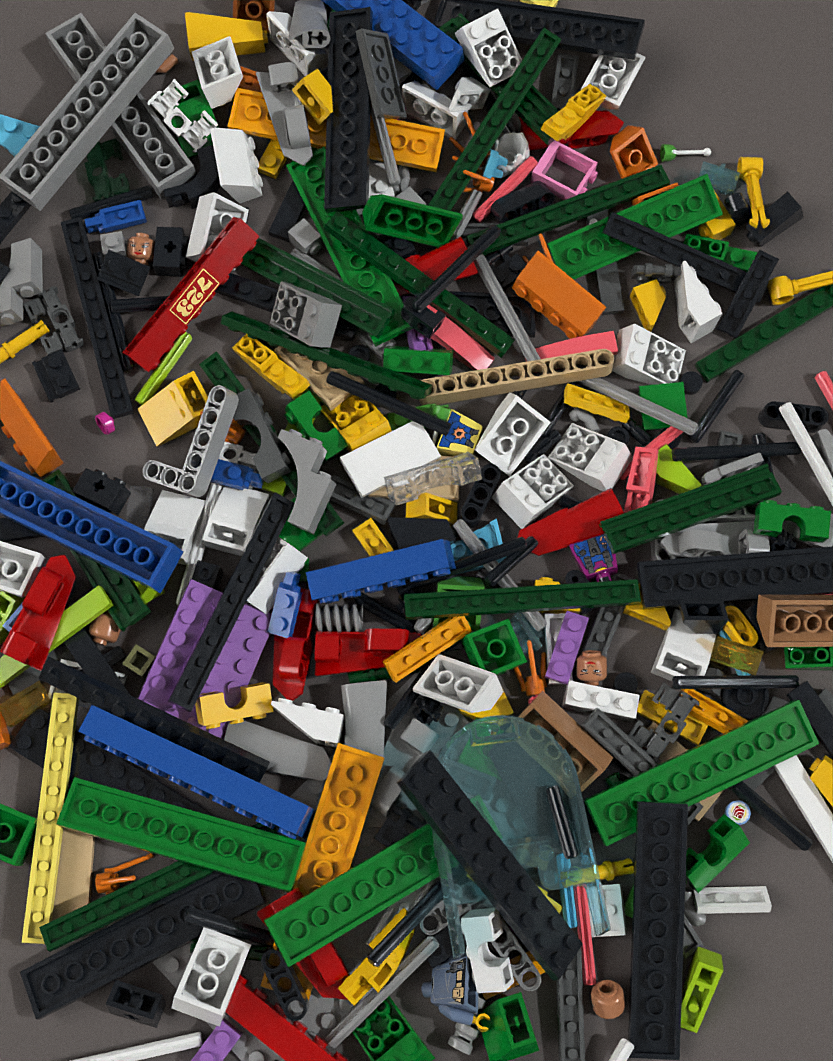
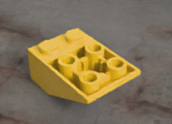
[138,371,208,447]
[321,394,392,452]

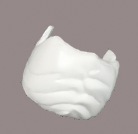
[494,132,530,177]

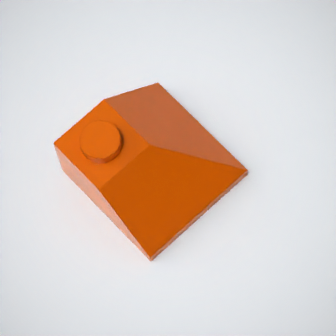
[610,125,658,179]

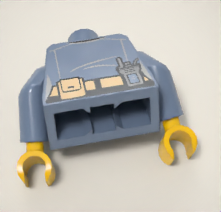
[421,952,490,1032]

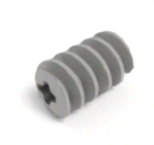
[315,603,363,632]

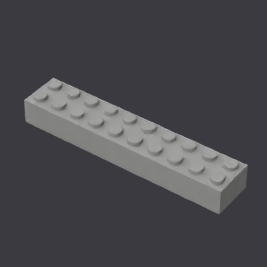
[0,13,174,211]
[45,13,197,200]

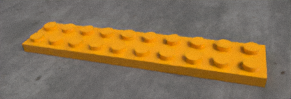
[227,88,445,172]
[260,743,385,1000]

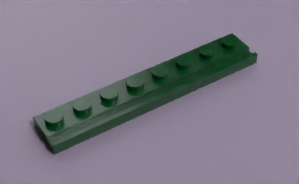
[439,13,558,145]
[240,238,395,339]
[599,464,782,554]
[42,469,151,632]

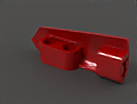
[518,110,624,151]
[391,236,478,296]
[518,488,624,556]
[0,555,76,671]
[273,589,317,701]
[315,628,422,676]
[257,887,350,1000]

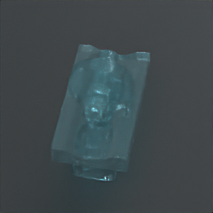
[698,161,740,195]
[510,612,544,655]

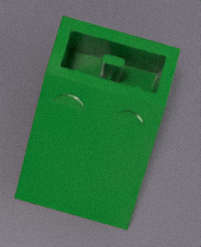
[161,80,219,159]
[352,996,435,1061]

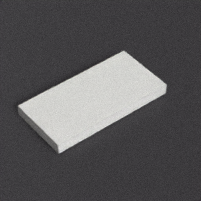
[339,421,441,498]

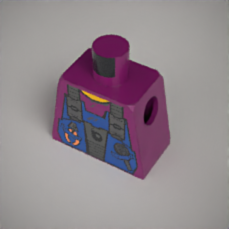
[569,534,618,582]

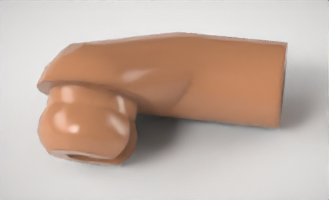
[155,54,179,73]

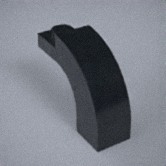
[164,145,221,209]

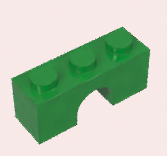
[383,346,453,375]
[285,391,348,465]
[753,500,831,543]
[685,814,750,893]

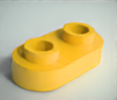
[723,606,758,650]

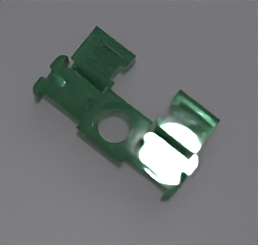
[84,138,130,201]

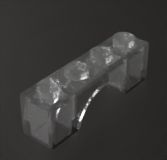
[384,452,482,505]

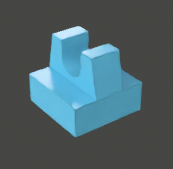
[483,149,508,179]

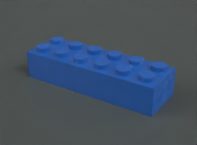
[306,539,456,604]

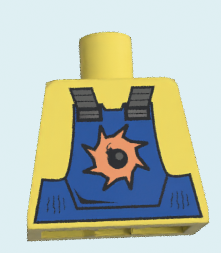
[437,409,483,461]

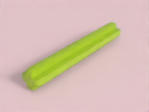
[135,332,192,405]

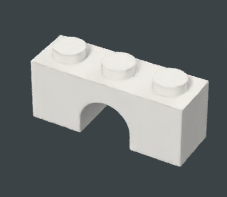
[562,681,640,722]
[461,908,514,993]

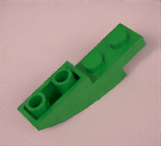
[683,234,758,272]
[784,647,833,670]

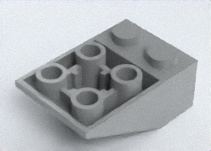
[270,281,342,348]

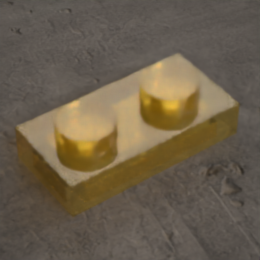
[710,636,764,676]
[0,681,52,727]

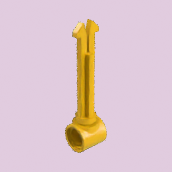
[737,157,770,228]
[767,271,833,305]

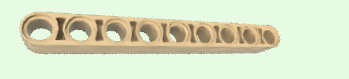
[419,349,614,405]

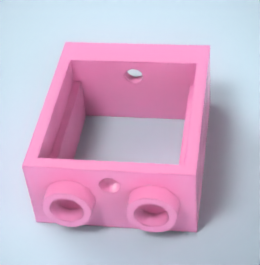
[530,140,598,200]

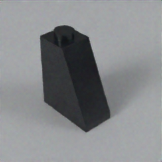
[746,191,804,247]
[387,517,458,550]

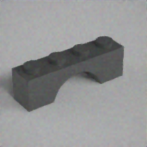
[233,388,292,484]

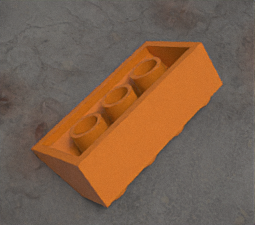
[512,250,606,339]
[0,378,64,478]

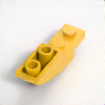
[541,84,606,142]
[232,334,310,400]
[338,908,415,1006]

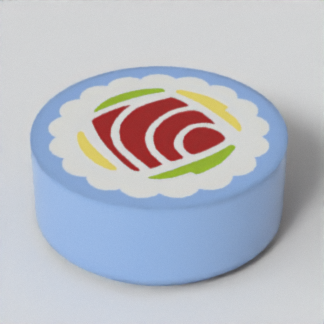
[725,800,751,825]

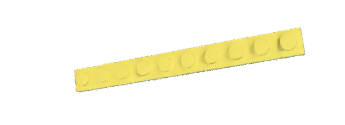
[22,693,79,944]

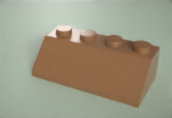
[756,595,833,647]
[505,691,614,798]

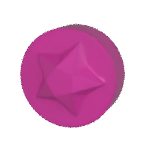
[95,412,115,435]

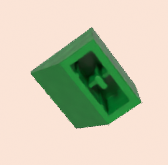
[478,992,540,1061]

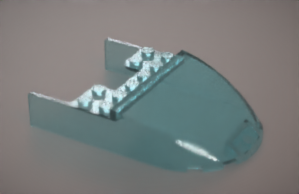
[432,715,611,959]

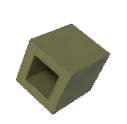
[122,644,156,680]

